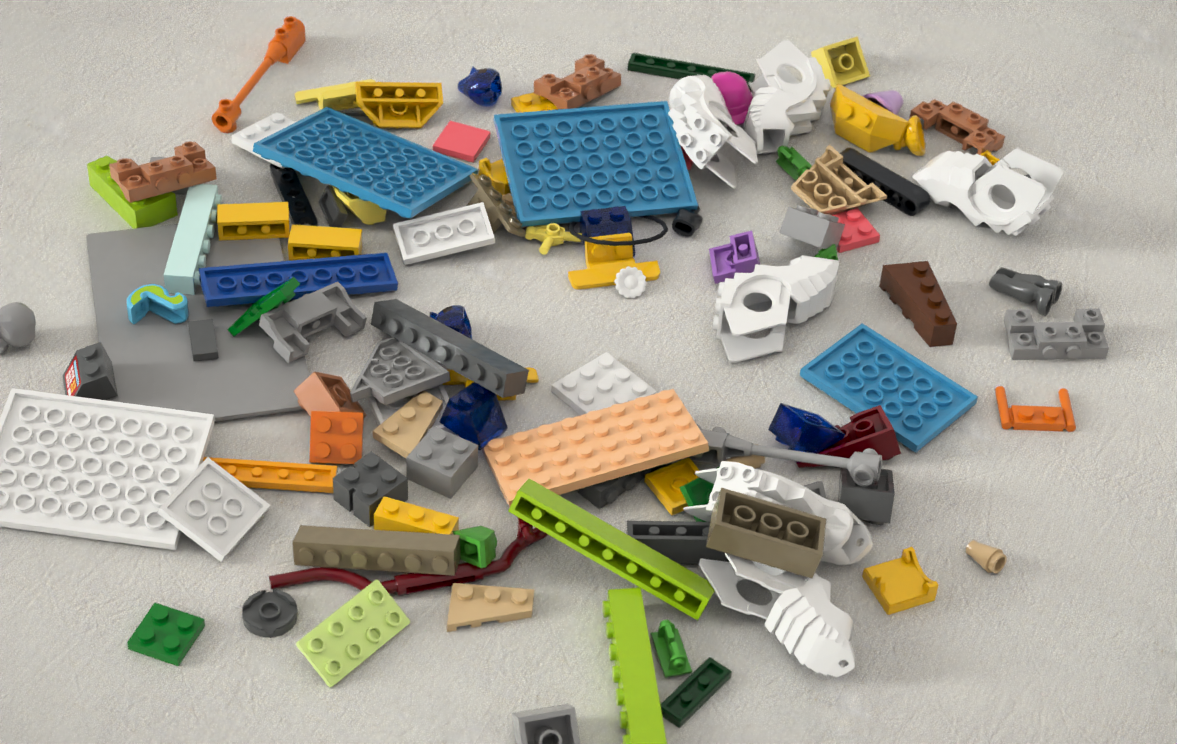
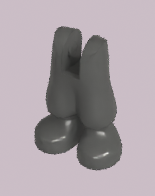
[989,267,1062,316]

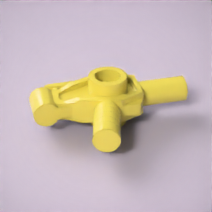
[525,223,582,255]

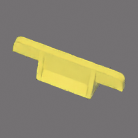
[295,79,376,111]

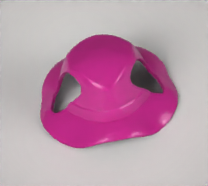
[711,72,753,126]

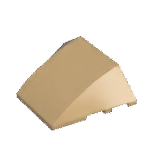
[791,144,887,215]

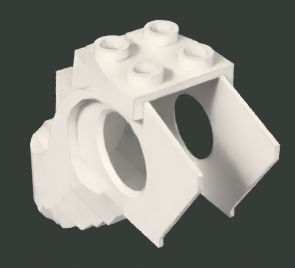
[743,40,831,154]
[668,75,758,188]
[913,147,1064,236]
[713,255,840,363]
[683,461,873,566]
[699,553,855,677]

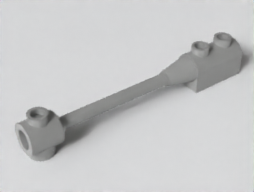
[679,424,882,486]

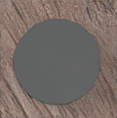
[242,589,298,638]

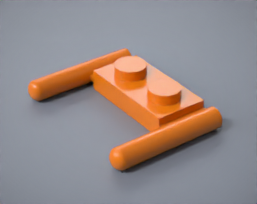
[995,386,1076,432]

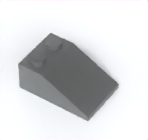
[838,468,895,525]

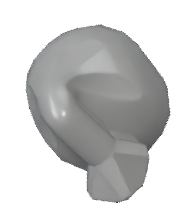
[0,302,36,354]

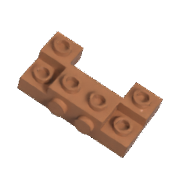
[534,54,621,109]
[909,99,1005,155]
[109,142,217,203]

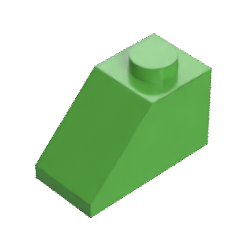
[453,526,497,568]

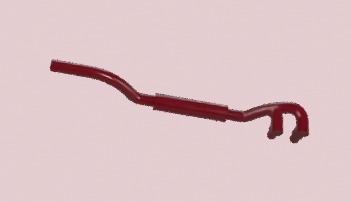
[269,517,548,596]

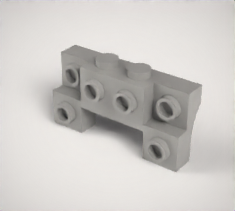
[259,282,367,363]
[1004,308,1109,360]

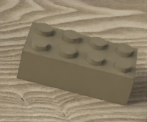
[706,487,826,578]

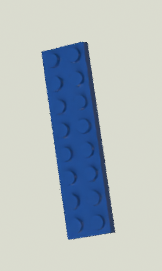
[199,253,398,307]

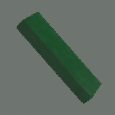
[660,657,732,728]

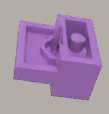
[709,230,760,284]

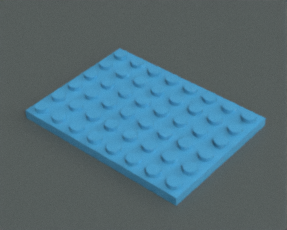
[493,101,698,227]
[253,107,478,218]

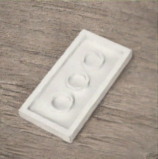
[393,202,495,266]

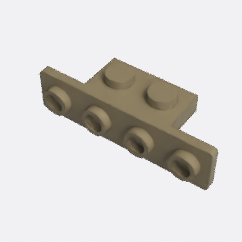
[466,173,526,237]

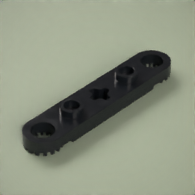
[270,163,318,226]

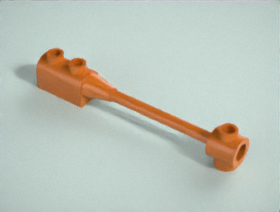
[212,16,306,133]

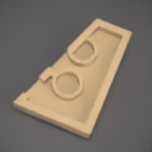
[373,390,443,458]
[447,583,534,632]

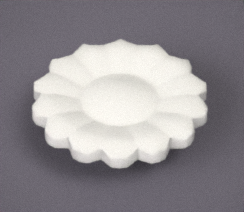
[614,266,647,299]

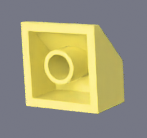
[811,37,870,88]

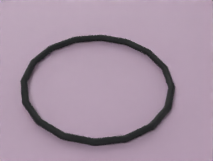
[569,215,668,246]

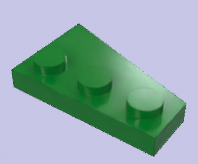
[227,277,300,337]

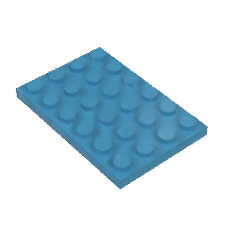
[800,323,978,453]

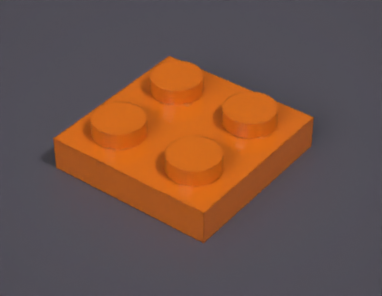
[309,410,364,464]

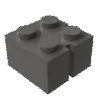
[333,451,408,527]

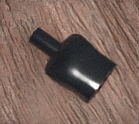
[672,206,703,237]

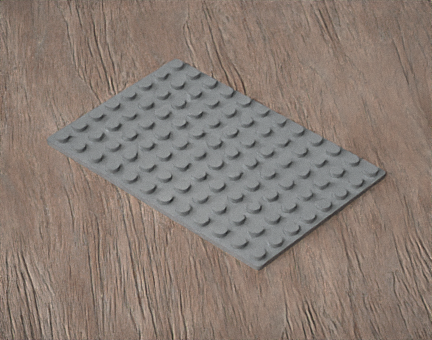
[86,223,309,421]

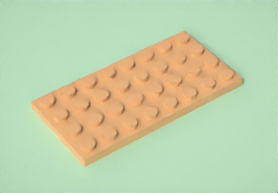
[481,389,709,508]

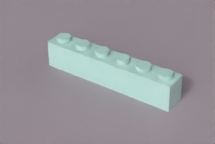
[164,184,222,295]

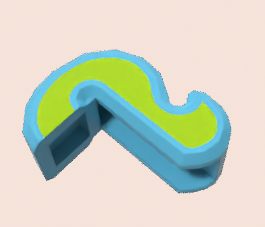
[127,284,189,324]

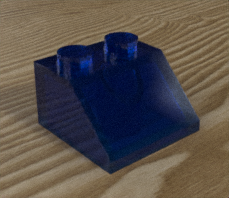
[579,206,635,257]
[439,382,508,451]
[768,403,845,454]

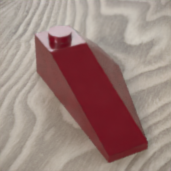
[794,405,901,468]

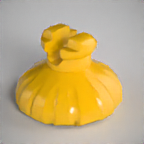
[893,116,926,156]

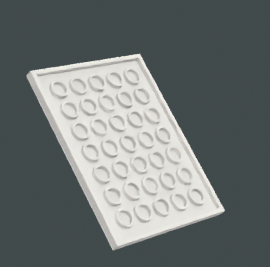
[0,388,215,550]

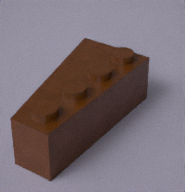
[879,261,957,347]

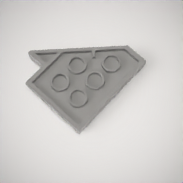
[350,337,450,406]

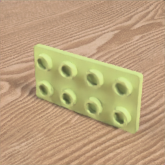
[296,580,410,687]

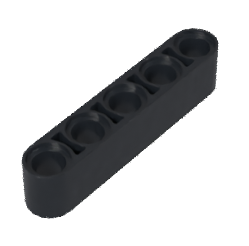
[840,148,930,216]

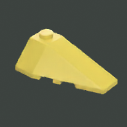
[332,185,386,225]

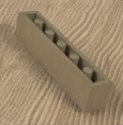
[292,525,461,576]

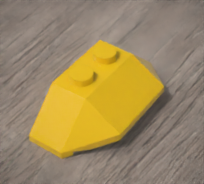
[355,82,443,128]
[830,84,909,153]

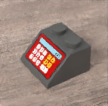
[62,342,118,400]

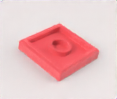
[433,121,491,163]

